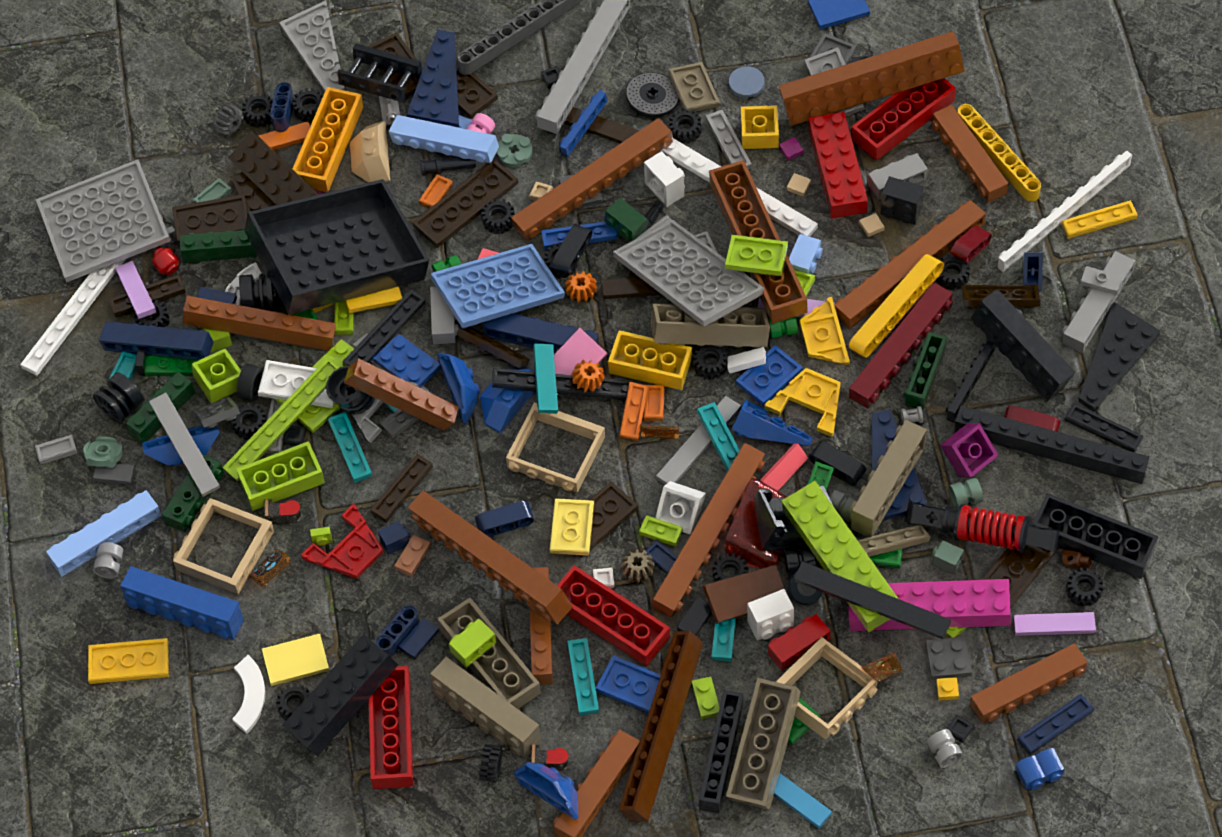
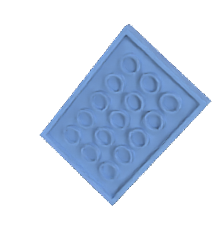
[431,244,565,328]

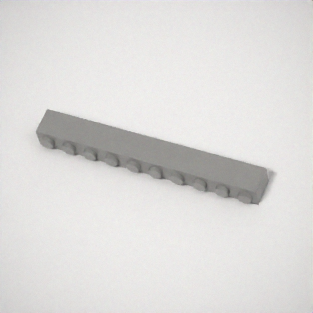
[535,0,630,134]

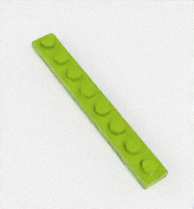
[223,357,340,482]

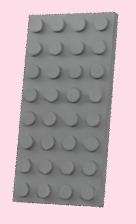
[613,220,764,327]

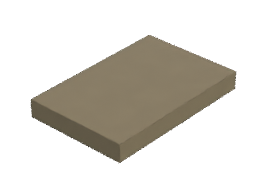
[668,62,720,112]

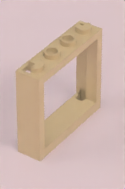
[506,402,605,493]
[173,498,274,594]
[776,637,878,740]

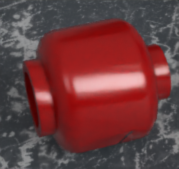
[152,248,180,276]

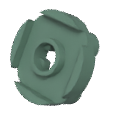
[496,134,533,168]
[83,437,123,468]

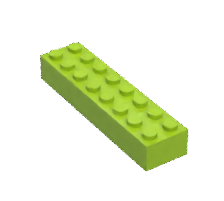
[782,481,898,633]

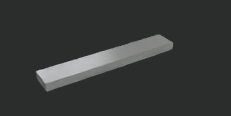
[149,393,220,496]
[656,396,741,485]

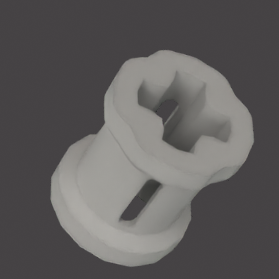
[901,406,923,424]

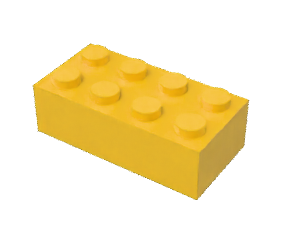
[608,330,692,390]

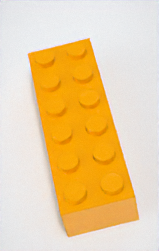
[293,87,363,193]

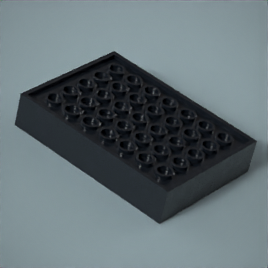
[244,179,429,315]

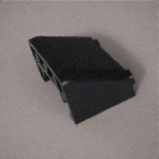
[753,486,834,551]

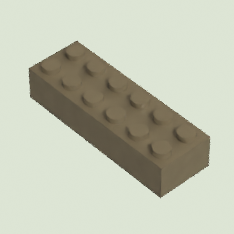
[650,304,770,348]
[849,420,927,537]
[438,598,541,709]
[430,657,541,759]
[726,678,801,810]

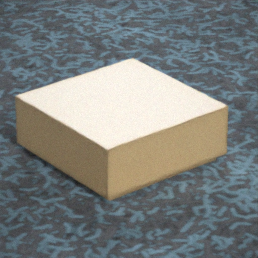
[787,173,811,197]
[529,182,553,201]
[859,213,884,237]

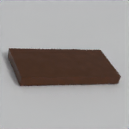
[703,565,786,624]

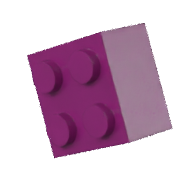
[940,423,999,478]

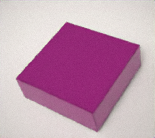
[779,137,804,161]

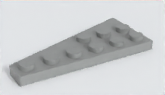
[279,0,345,92]

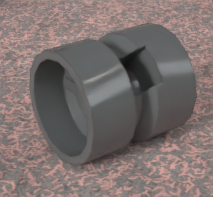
[830,490,858,524]

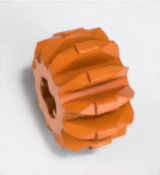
[565,270,597,303]
[572,359,604,392]

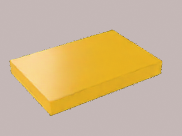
[344,287,402,313]

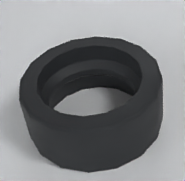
[237,363,264,401]

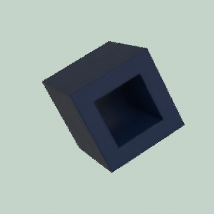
[378,521,410,555]

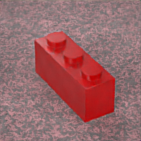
[768,614,831,671]

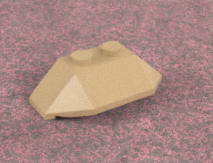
[350,121,390,183]

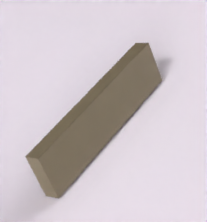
[857,525,930,557]

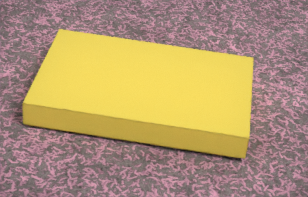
[550,499,594,556]
[262,634,329,686]

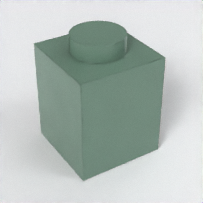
[932,540,964,575]

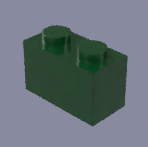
[604,198,648,242]

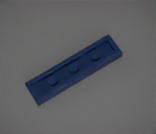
[1017,694,1094,755]

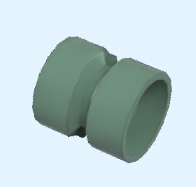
[949,478,983,509]

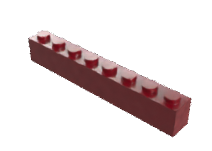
[849,282,953,409]

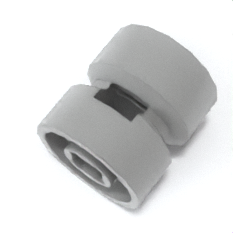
[93,542,124,578]
[927,729,963,768]

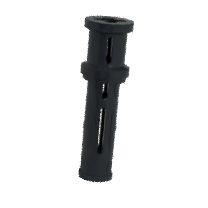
[420,158,476,176]

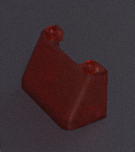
[725,478,788,569]

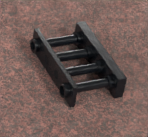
[337,43,422,103]

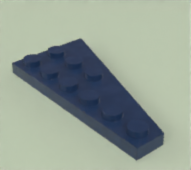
[872,409,928,521]

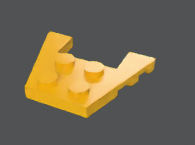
[765,368,841,437]

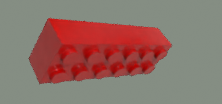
[851,78,956,161]
[808,112,868,219]
[557,565,670,667]
[369,666,414,789]

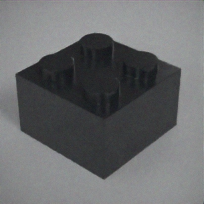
[880,176,924,225]

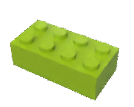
[236,441,325,511]

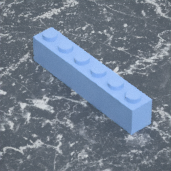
[389,115,499,163]
[46,490,161,577]

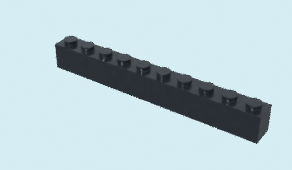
[954,406,1150,484]

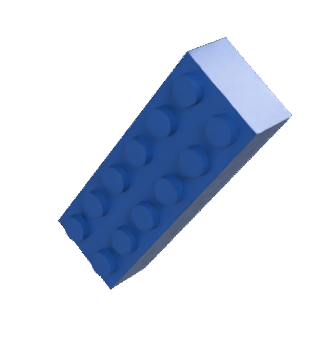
[120,566,244,640]

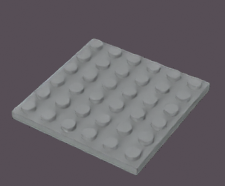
[36,159,171,282]

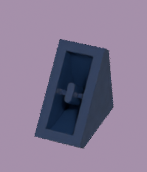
[1022,252,1043,290]

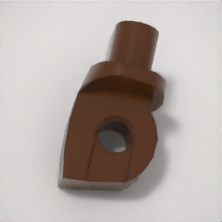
[1062,550,1092,570]

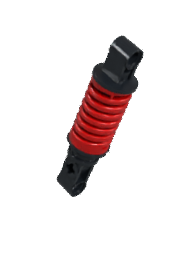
[905,502,1060,553]

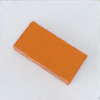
[419,174,453,209]
[644,385,664,421]

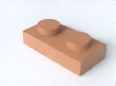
[394,535,431,577]

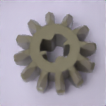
[621,549,655,584]

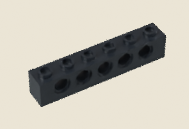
[699,690,743,814]

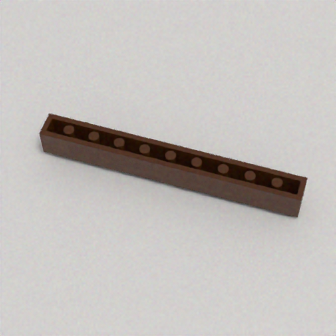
[618,631,703,822]

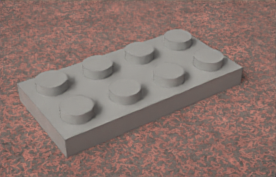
[805,47,864,116]

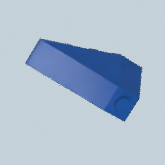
[732,399,813,446]

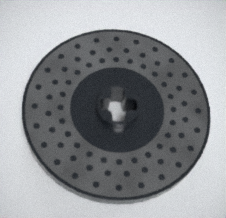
[625,72,679,117]

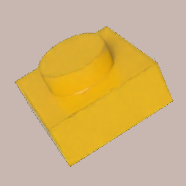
[936,678,959,701]

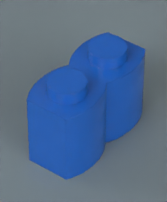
[1015,748,1064,790]

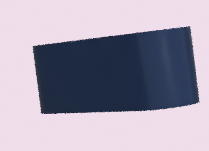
[270,82,294,132]
[475,501,534,537]
[375,605,419,657]

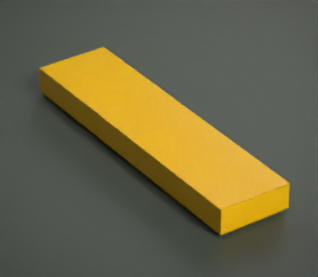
[1061,200,1138,239]

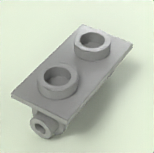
[379,96,400,126]

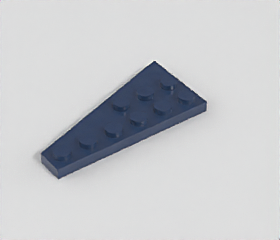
[407,29,459,128]

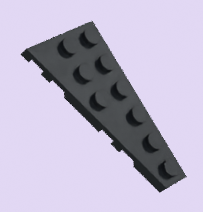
[1078,301,1160,411]

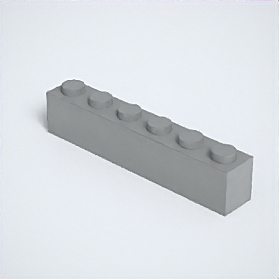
[1061,251,1136,353]

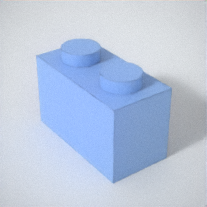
[789,234,823,274]

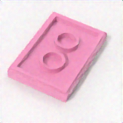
[554,328,608,375]

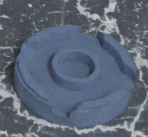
[729,66,764,99]

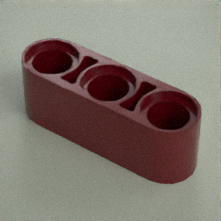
[950,225,992,263]
[1004,406,1061,432]

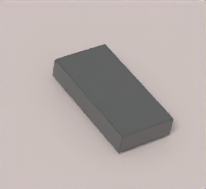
[93,464,135,485]

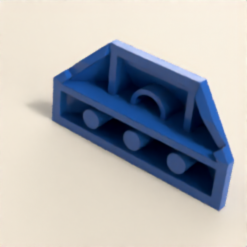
[437,353,480,424]
[480,368,534,434]
[142,425,219,466]
[513,762,578,820]

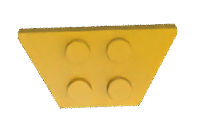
[799,297,850,365]

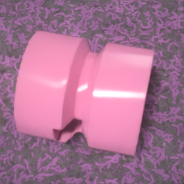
[466,113,495,134]

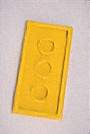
[88,638,169,684]

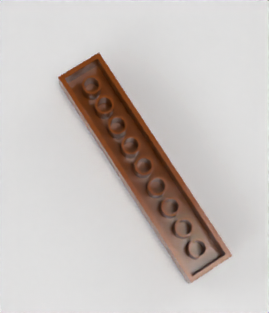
[779,31,965,126]
[709,160,808,324]
[408,490,573,625]

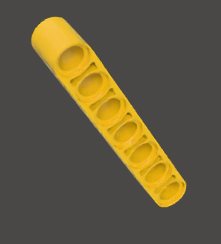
[958,104,1041,202]
[849,254,944,358]

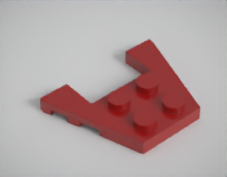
[301,504,384,579]

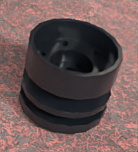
[239,273,277,312]
[326,366,375,415]
[93,372,144,423]

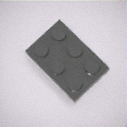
[194,396,240,428]

